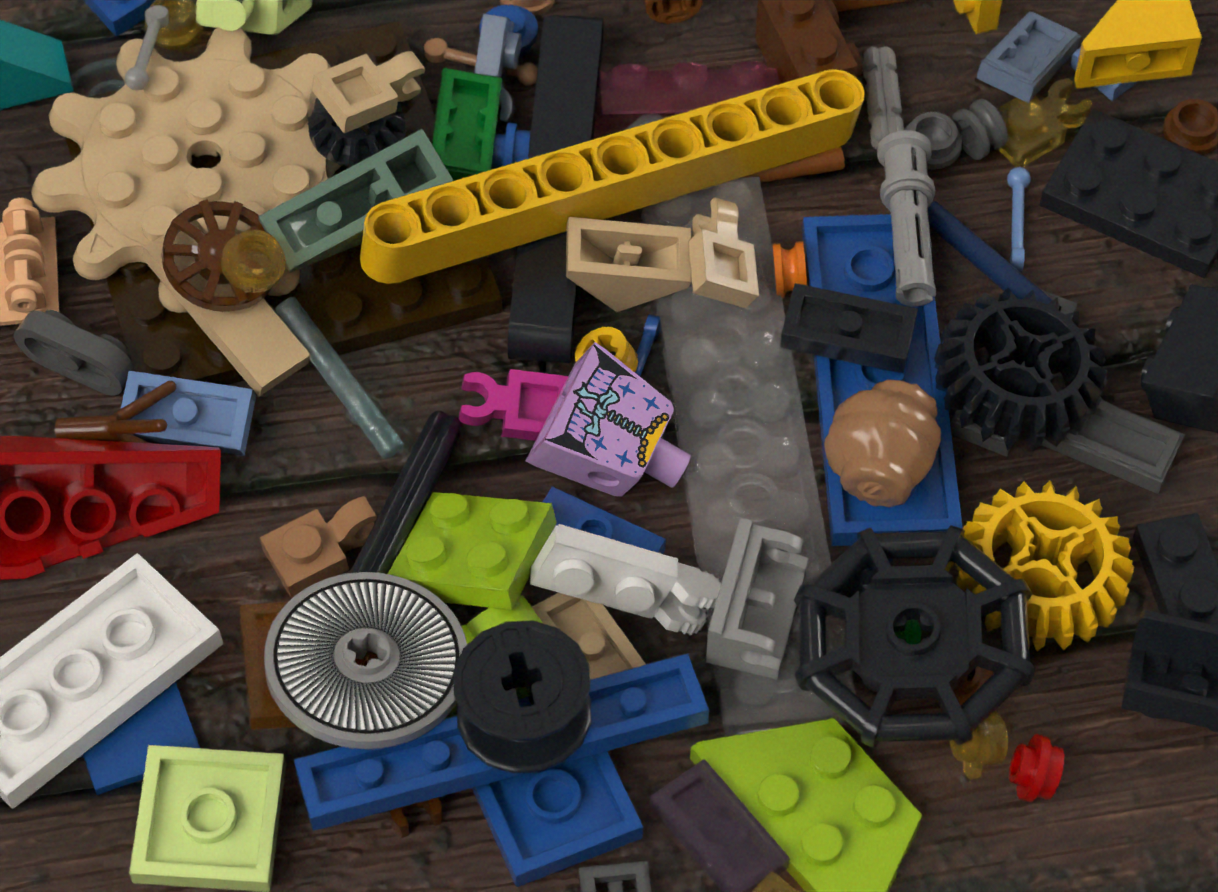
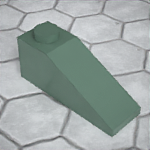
[258,129,453,273]

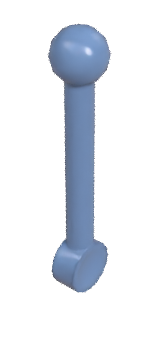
[1007,167,1031,273]

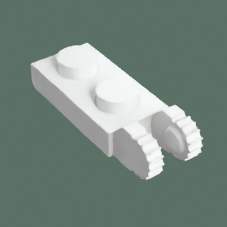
[530,524,721,635]

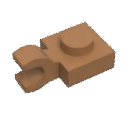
[259,496,377,599]

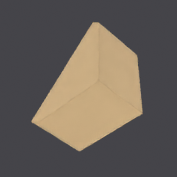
[566,217,691,312]

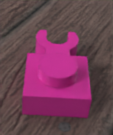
[459,369,568,441]

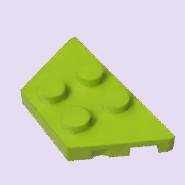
[690,718,922,892]

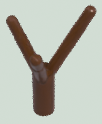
[55,381,176,443]

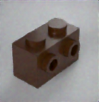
[755,0,862,85]

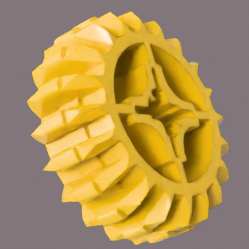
[955,480,1134,652]

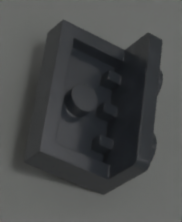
[1121,610,1218,733]

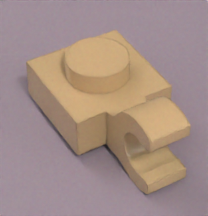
[312,51,425,133]
[688,197,759,308]

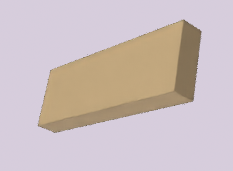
[142,219,311,397]

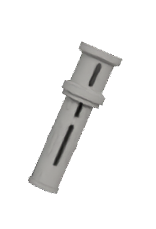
[877,130,936,307]

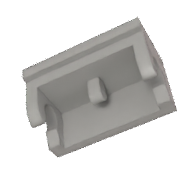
[706,518,808,679]

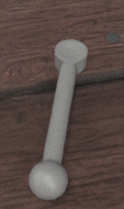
[125,5,170,91]

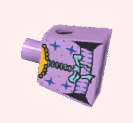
[526,342,691,496]

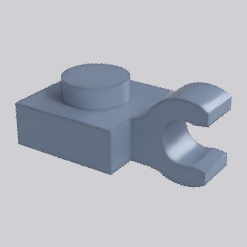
[474,14,521,123]

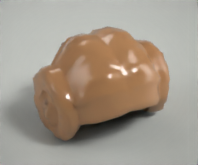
[824,380,941,507]

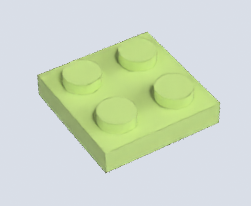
[129,745,286,892]

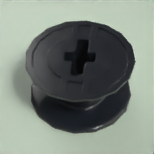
[453,621,592,774]

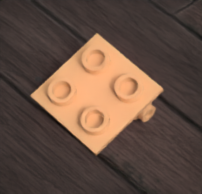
[0,198,60,326]

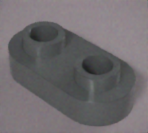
[14,310,135,396]

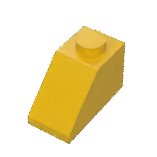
[1074,0,1202,88]

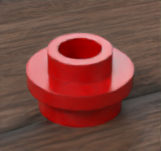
[1009,734,1064,802]

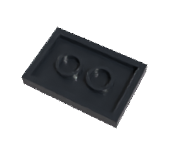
[1039,109,1218,279]

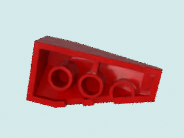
[0,436,221,580]

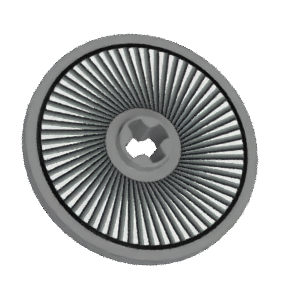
[264,572,467,749]

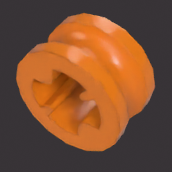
[772,241,807,299]

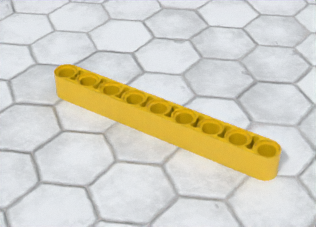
[360,69,865,284]

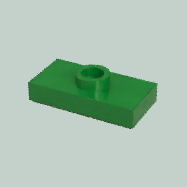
[432,68,502,181]

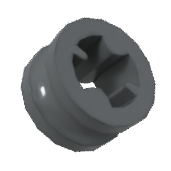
[952,99,1008,160]

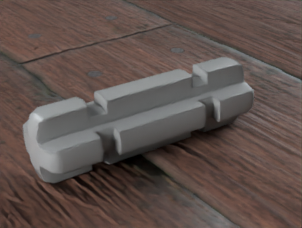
[862,46,904,150]

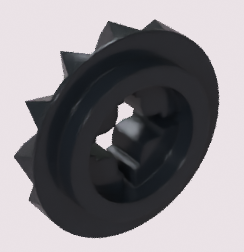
[308,98,406,167]

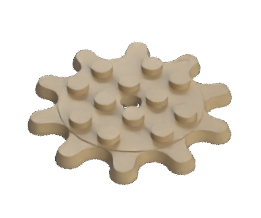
[32,27,368,313]

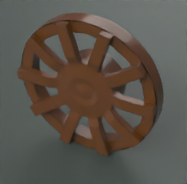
[161,199,281,312]

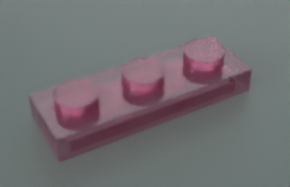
[600,61,780,114]

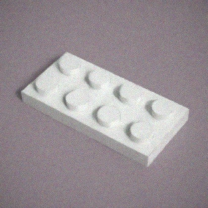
[0,553,223,809]

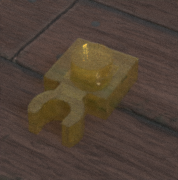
[997,78,1092,167]

